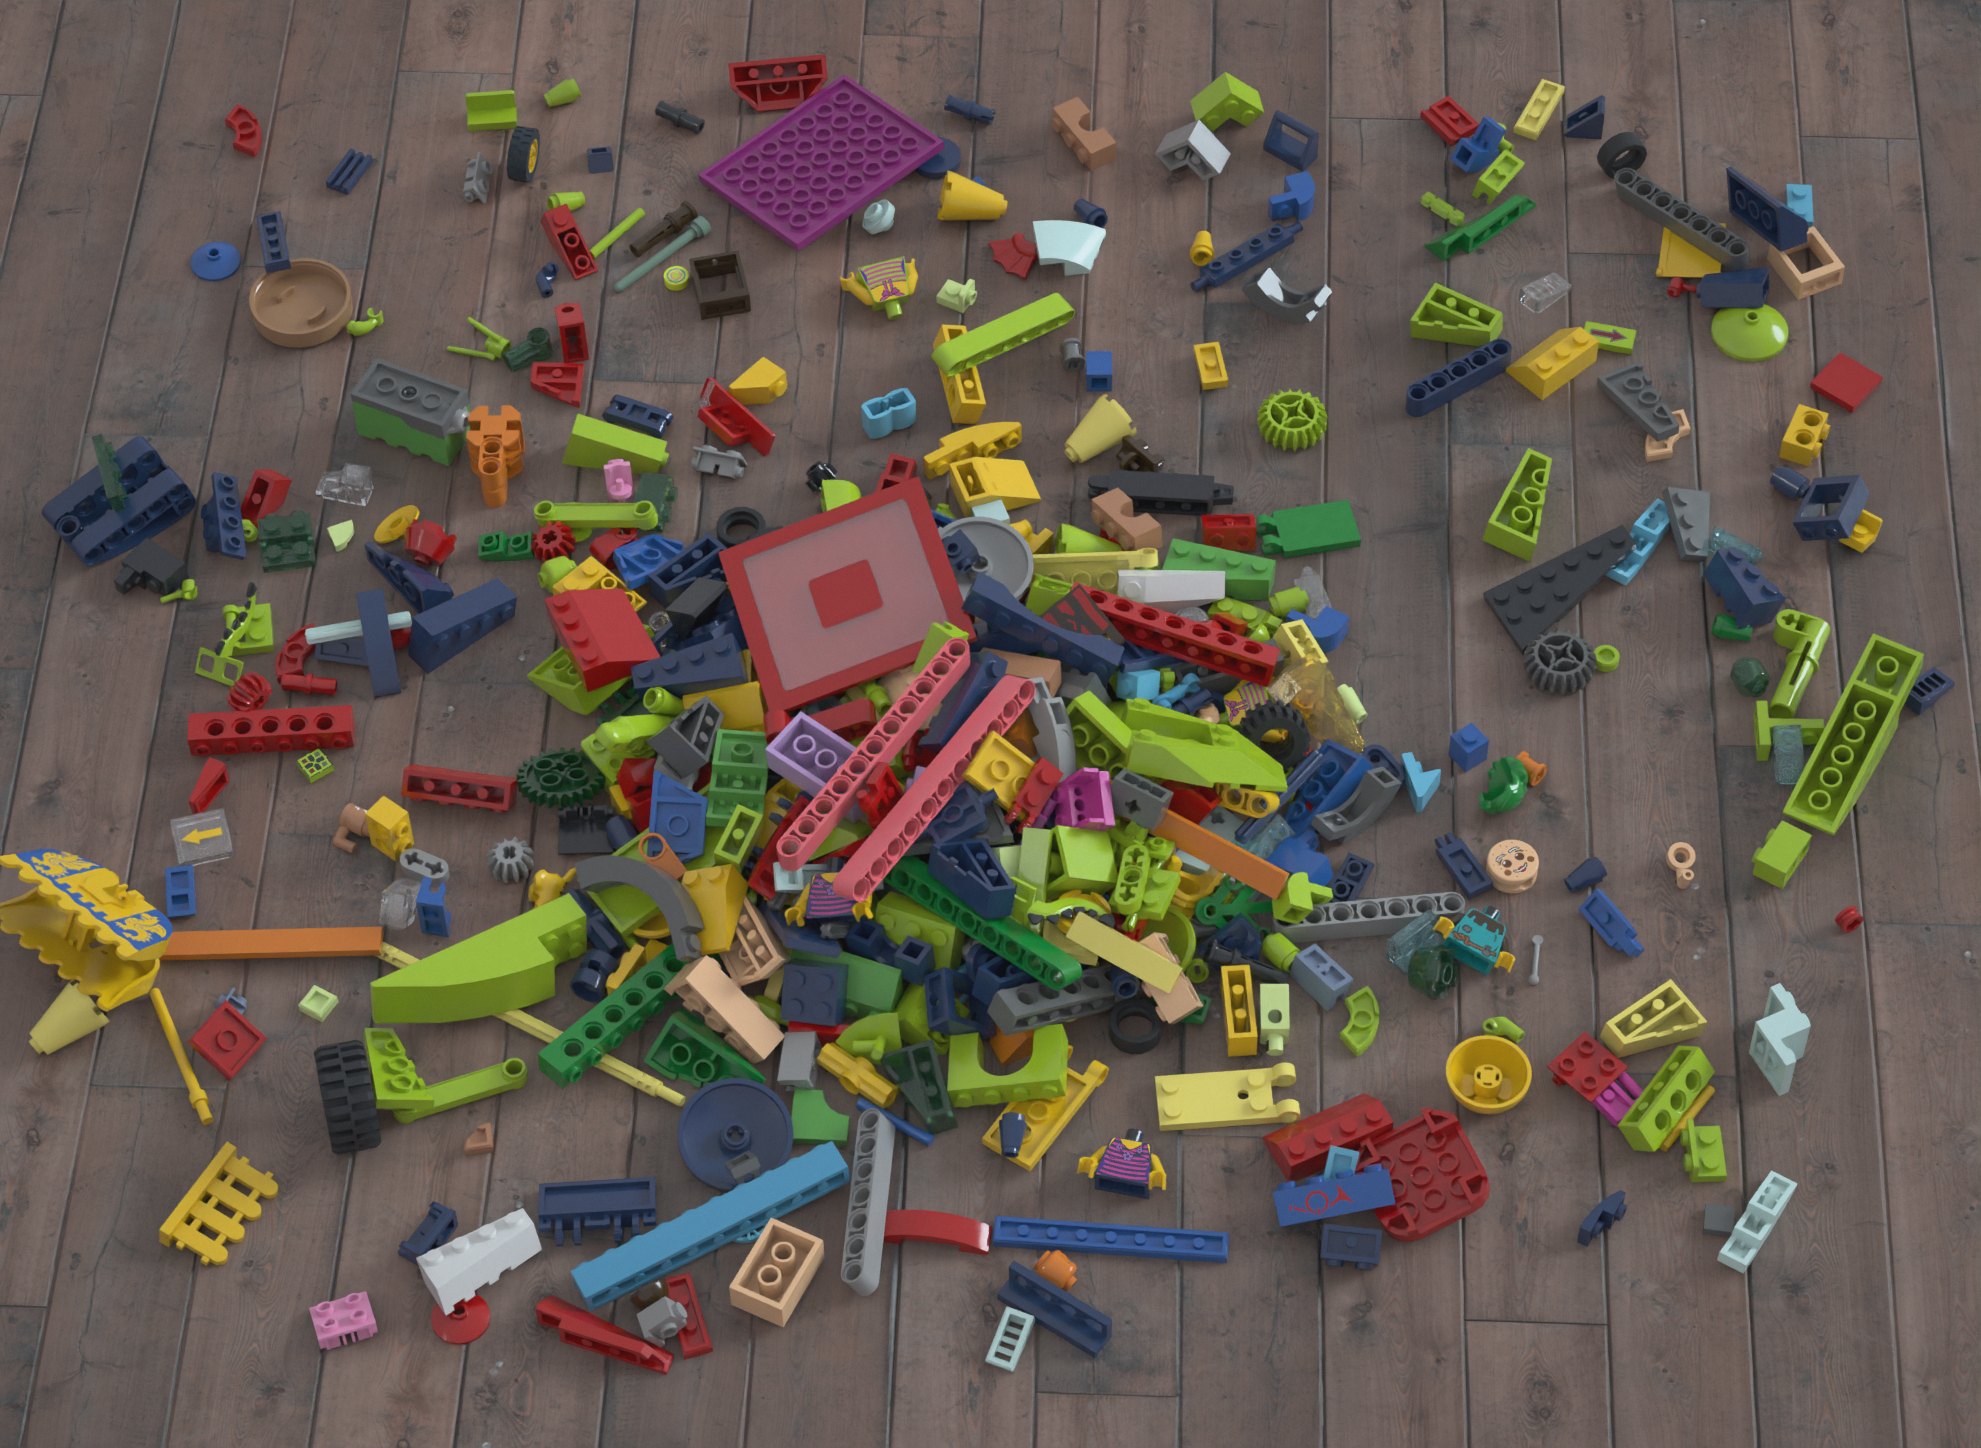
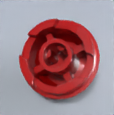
[405,519,457,566]

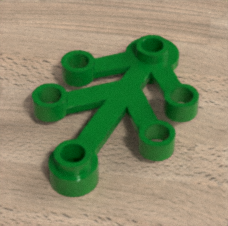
[1194,874,1274,943]

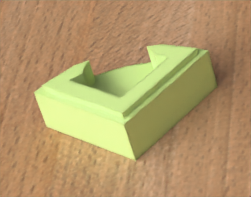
[327,520,354,552]

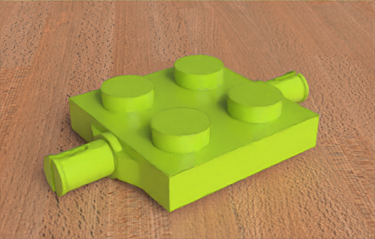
[1108,858,1181,932]

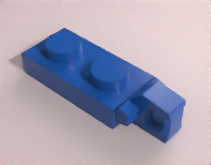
[1578,889,1645,958]

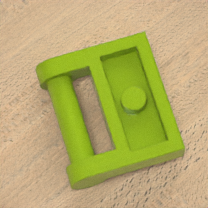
[222,603,274,656]

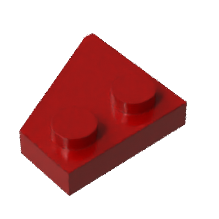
[530,362,585,408]

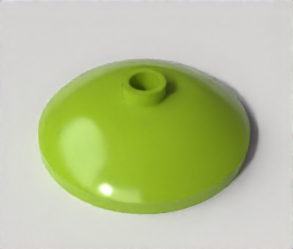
[1711,304,1788,362]
[1139,906,1196,973]

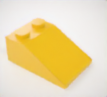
[681,864,748,955]

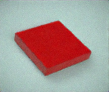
[1810,352,1883,413]
[187,1000,267,1081]

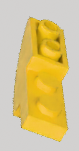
[923,422,1022,480]

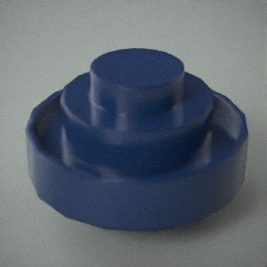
[965,943,999,983]

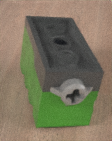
[351,358,470,466]

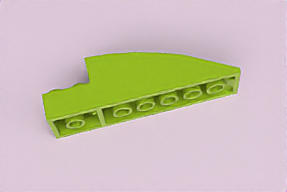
[1782,633,1924,836]
[370,893,587,1023]

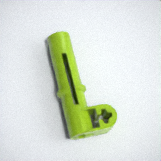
[1768,609,1831,719]

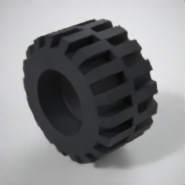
[1238,699,1311,773]

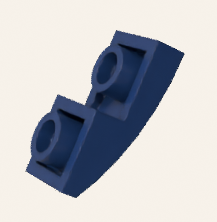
[1328,852,1374,903]
[1577,1190,1627,1247]

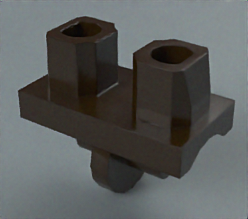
[1116,435,1165,473]

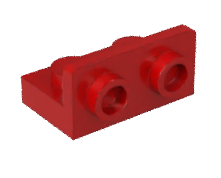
[1202,514,1256,551]

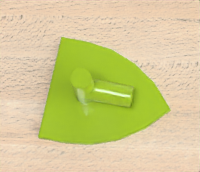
[836,1013,904,1065]

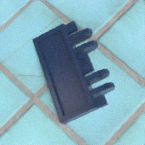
[538,1177,656,1247]

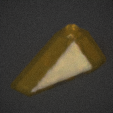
[1265,653,1366,754]

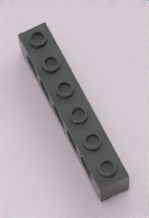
[987,963,1144,1036]

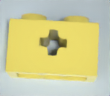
[1271,619,1328,685]

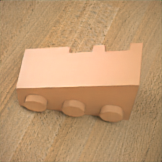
[1138,932,1203,1024]

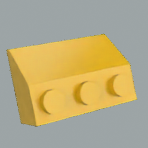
[1506,327,1599,400]
[683,681,769,744]

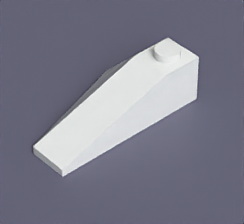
[1118,569,1225,614]

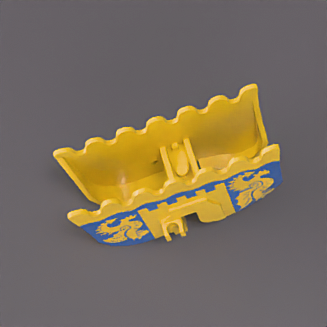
[0,849,173,1012]

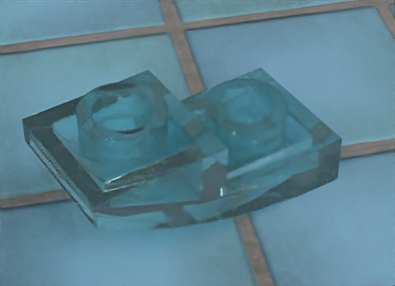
[1772,725,1804,784]

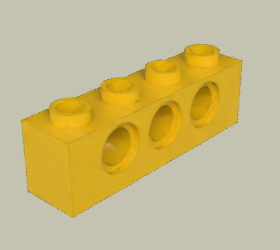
[933,325,986,424]

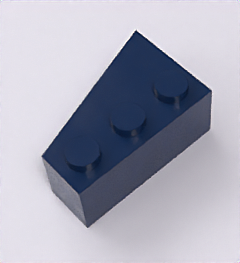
[648,532,727,609]

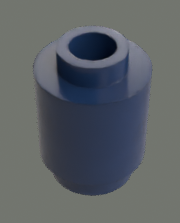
[1770,466,1810,501]
[605,815,639,851]

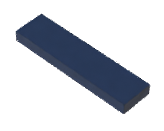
[256,211,291,273]

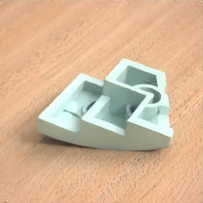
[1033,220,1106,276]

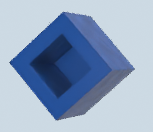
[1086,351,1112,392]
[1448,723,1489,773]

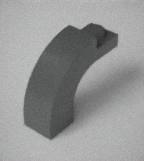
[1242,267,1332,324]
[1311,766,1402,844]

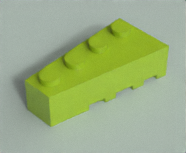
[1482,448,1552,562]

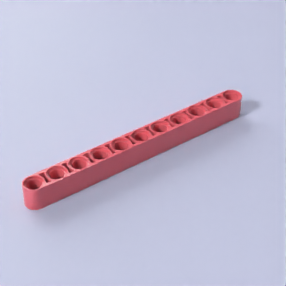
[777,637,971,872]
[833,675,1035,902]

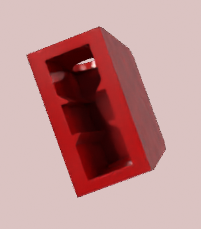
[554,302,589,363]

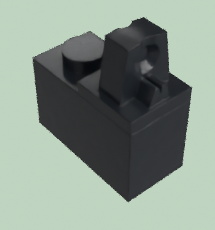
[114,538,189,596]

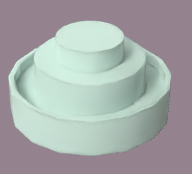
[862,199,895,234]

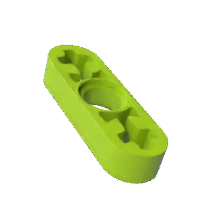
[1114,844,1150,914]

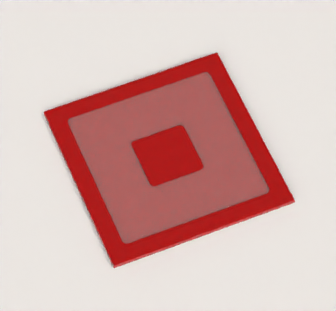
[718,476,978,713]

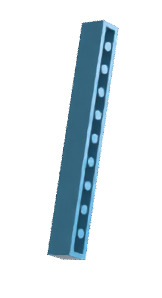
[570,1141,851,1312]

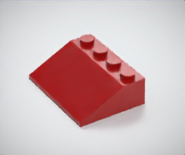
[544,589,660,693]

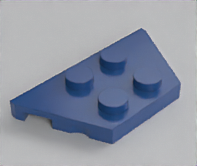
[613,534,685,590]
[646,770,709,864]

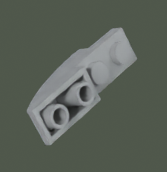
[1028,677,1076,783]

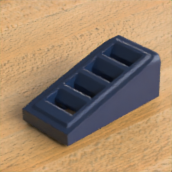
[1904,667,1955,716]

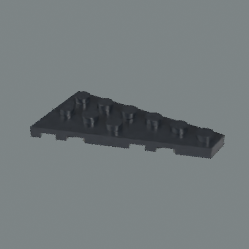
[1483,525,1636,655]

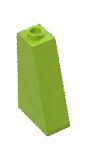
[562,414,669,476]

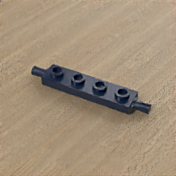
[1190,221,1303,292]

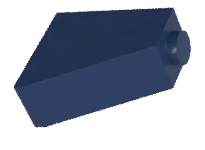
[1696,267,1770,308]

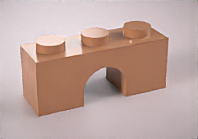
[1051,97,1116,171]
[1091,488,1163,551]

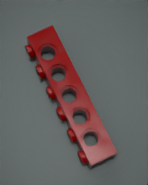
[187,705,355,756]

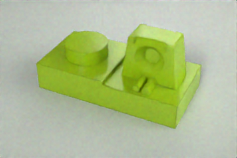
[1105,814,1149,848]

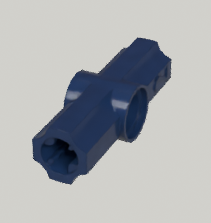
[564,888,626,960]

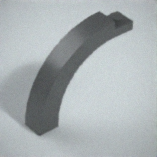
[575,855,705,963]

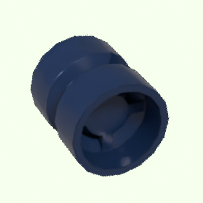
[569,949,619,1003]

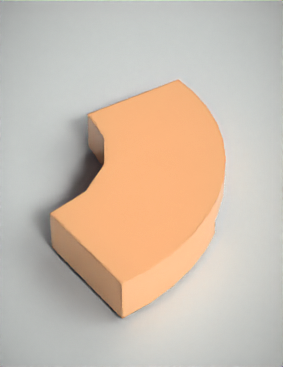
[1645,409,1691,462]

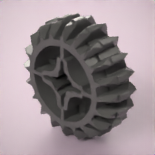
[1523,628,1597,696]

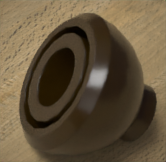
[630,1277,669,1310]

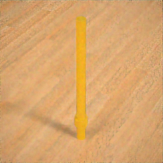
[149,988,213,1125]

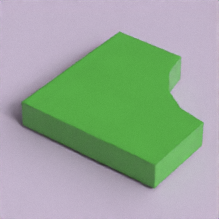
[791,1089,850,1146]

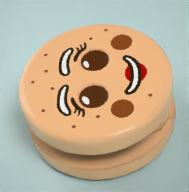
[1486,840,1539,894]

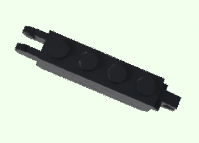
[1088,470,1234,516]

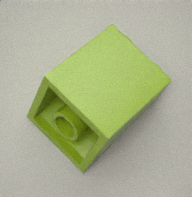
[1046,825,1118,900]

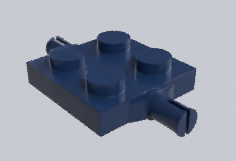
[914,781,999,843]

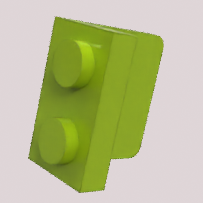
[581,716,656,795]

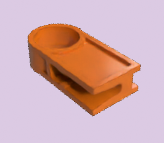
[639,833,687,881]

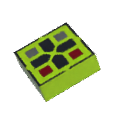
[296,748,334,783]

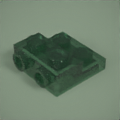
[258,510,316,573]

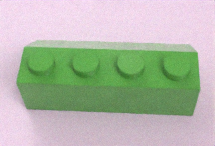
[789,949,903,1018]

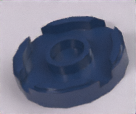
[915,137,961,179]

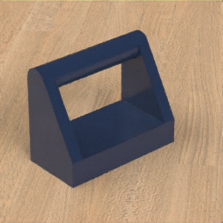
[1263,110,1319,172]

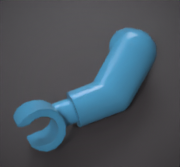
[1152,673,1202,709]

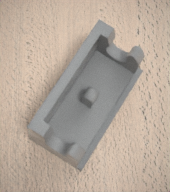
[777,1032,822,1094]

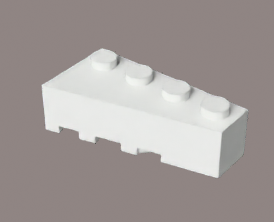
[416,1208,542,1315]

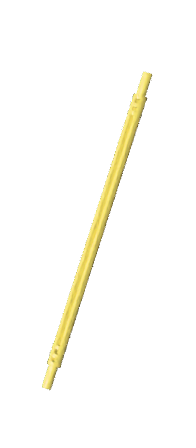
[374,942,686,1107]

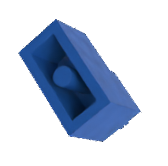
[1265,830,1333,887]

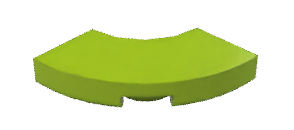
[1339,985,1379,1057]

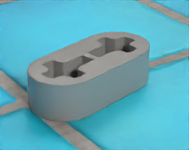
[400,848,450,887]

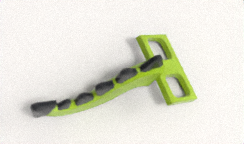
[195,582,257,686]
[1009,876,1115,928]

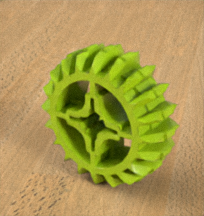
[1257,388,1327,452]

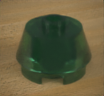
[1408,945,1459,1000]

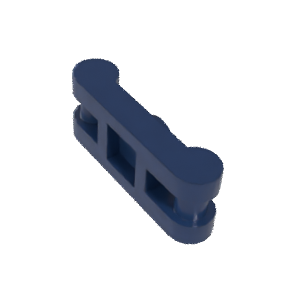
[602,394,673,439]

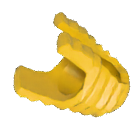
[1162,847,1224,920]

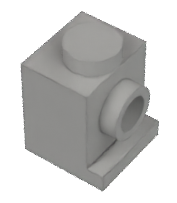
[637,1296,688,1347]

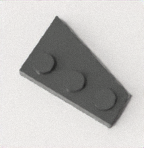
[1662,487,1710,562]

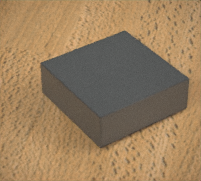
[1703,1204,1735,1237]

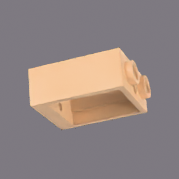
[1767,226,1845,300]

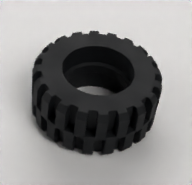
[314,1040,381,1155]

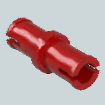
[281,673,338,696]

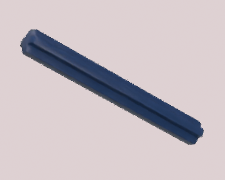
[1234,750,1324,844]

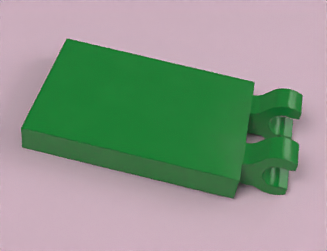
[1256,500,1361,558]

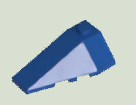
[1278,739,1373,839]

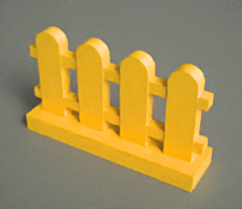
[159,1142,278,1266]

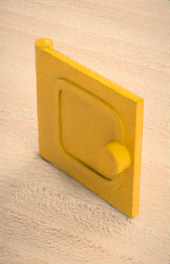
[1656,223,1726,278]

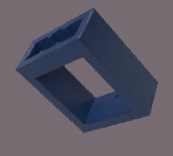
[1792,475,1870,541]
[924,967,996,1041]

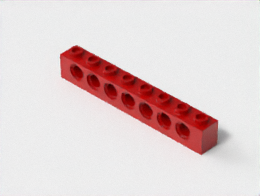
[1070,582,1280,688]

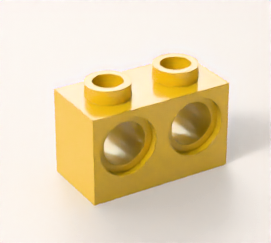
[1779,404,1831,467]
[365,796,414,861]

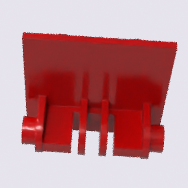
[1547,1031,1628,1103]

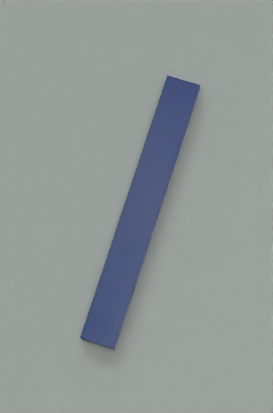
[993,1216,1229,1263]

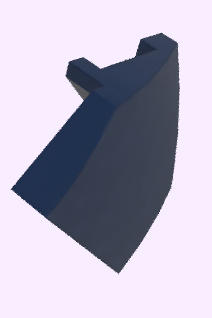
[1197,912,1262,971]

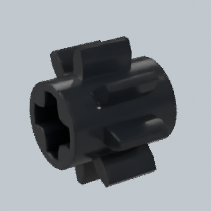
[805,461,838,492]

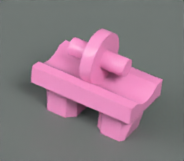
[604,459,635,503]

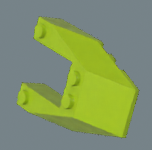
[1121,698,1288,792]

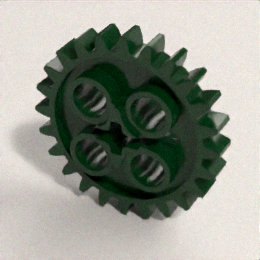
[517,747,606,809]

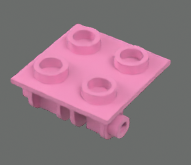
[309,1291,378,1350]

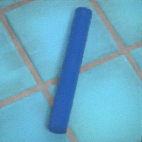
[856,1098,935,1146]

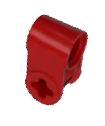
[589,528,639,570]

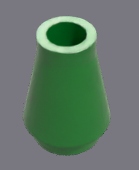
[1711,613,1753,642]

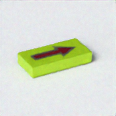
[1584,321,1636,355]

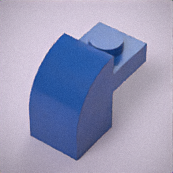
[1450,117,1506,173]
[1268,171,1315,221]
[1286,606,1349,653]

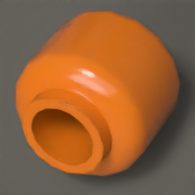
[1033,1250,1078,1292]

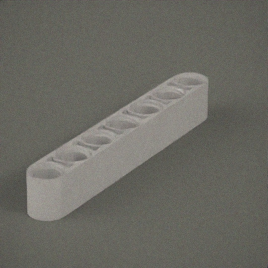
[1272,892,1465,943]
[841,1108,895,1296]

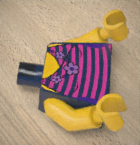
[785,857,873,927]
[1077,1128,1166,1199]

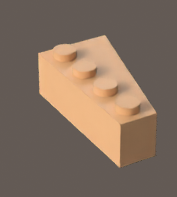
[664,955,785,1064]

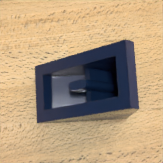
[1563,95,1605,139]

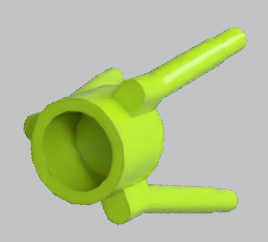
[447,317,512,362]

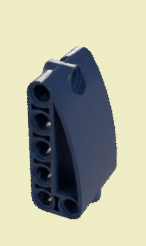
[42,436,196,566]

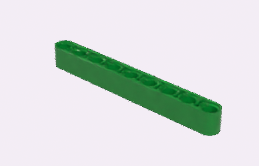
[883,855,1082,990]

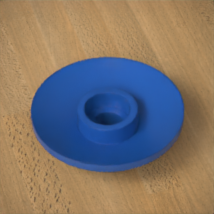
[190,242,241,281]

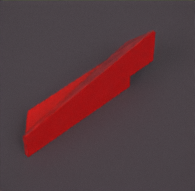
[535,1295,674,1375]

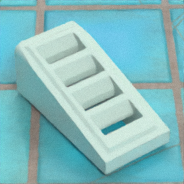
[985,1306,1035,1372]

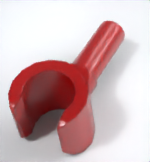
[1667,277,1697,297]

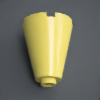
[1064,394,1137,463]
[28,979,110,1055]

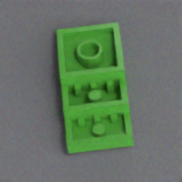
[706,729,769,827]

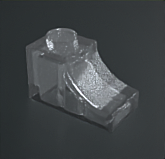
[316,462,374,506]
[379,877,422,930]

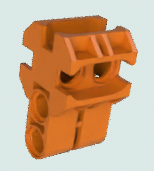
[466,405,525,508]

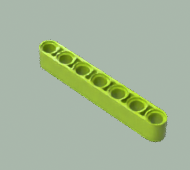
[931,293,1075,377]

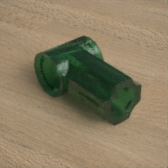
[501,327,553,372]

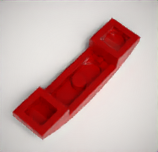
[747,795,823,901]
[883,1209,992,1255]

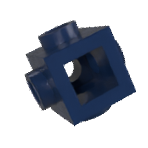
[942,529,980,577]

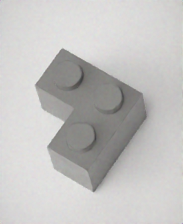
[1155,120,1231,181]

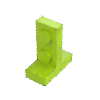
[1753,701,1824,761]

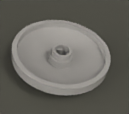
[939,517,1034,601]

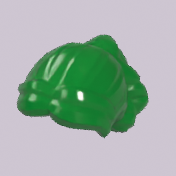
[1478,756,1528,815]

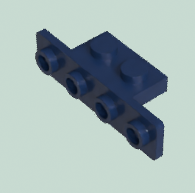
[200,472,246,560]

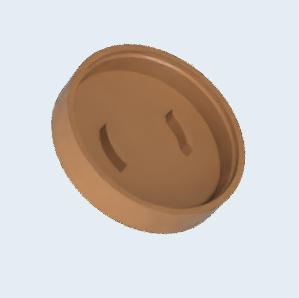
[249,258,353,348]

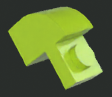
[1272,872,1333,925]

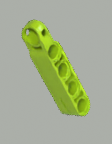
[594,714,677,754]

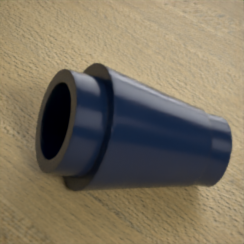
[1074,199,1108,228]
[1564,857,1607,893]
[1111,963,1140,999]
[999,1112,1027,1158]

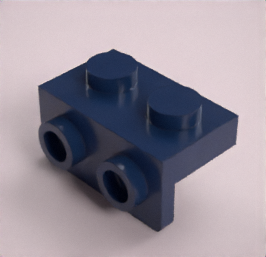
[1320,1224,1382,1270]

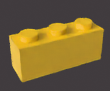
[1220,965,1258,1057]

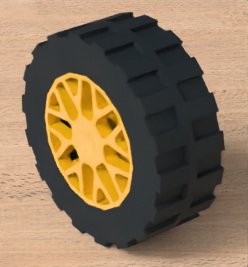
[507,126,540,183]

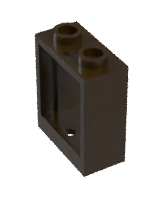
[689,250,751,320]

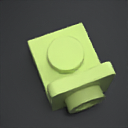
[936,279,977,313]

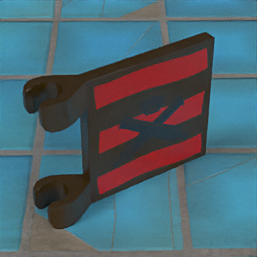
[1039,584,1125,675]

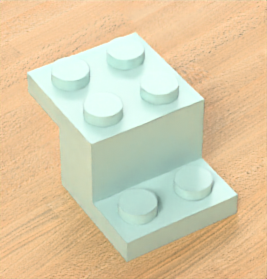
[1749,983,1811,1096]

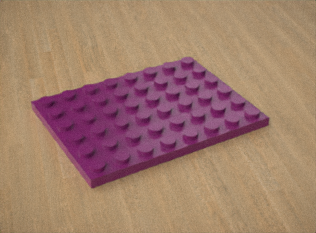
[698,75,944,251]

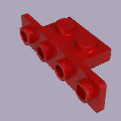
[697,377,776,456]

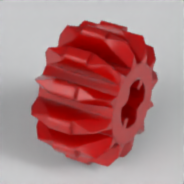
[530,520,577,562]
[226,671,272,711]

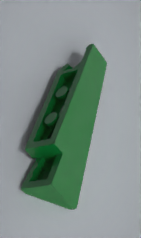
[1424,195,1536,262]

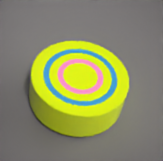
[664,266,689,291]

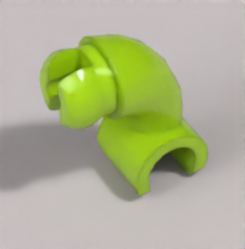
[346,308,384,336]

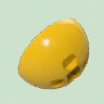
[1446,1035,1532,1115]

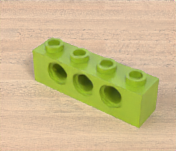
[1617,1045,1715,1152]

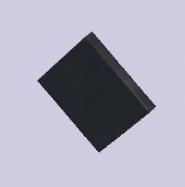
[666,577,729,643]

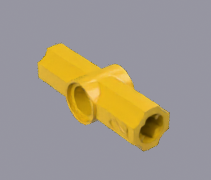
[817,1042,899,1109]

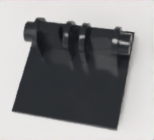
[558,804,615,855]

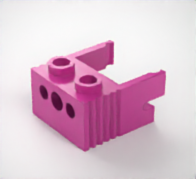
[1052,768,1115,832]

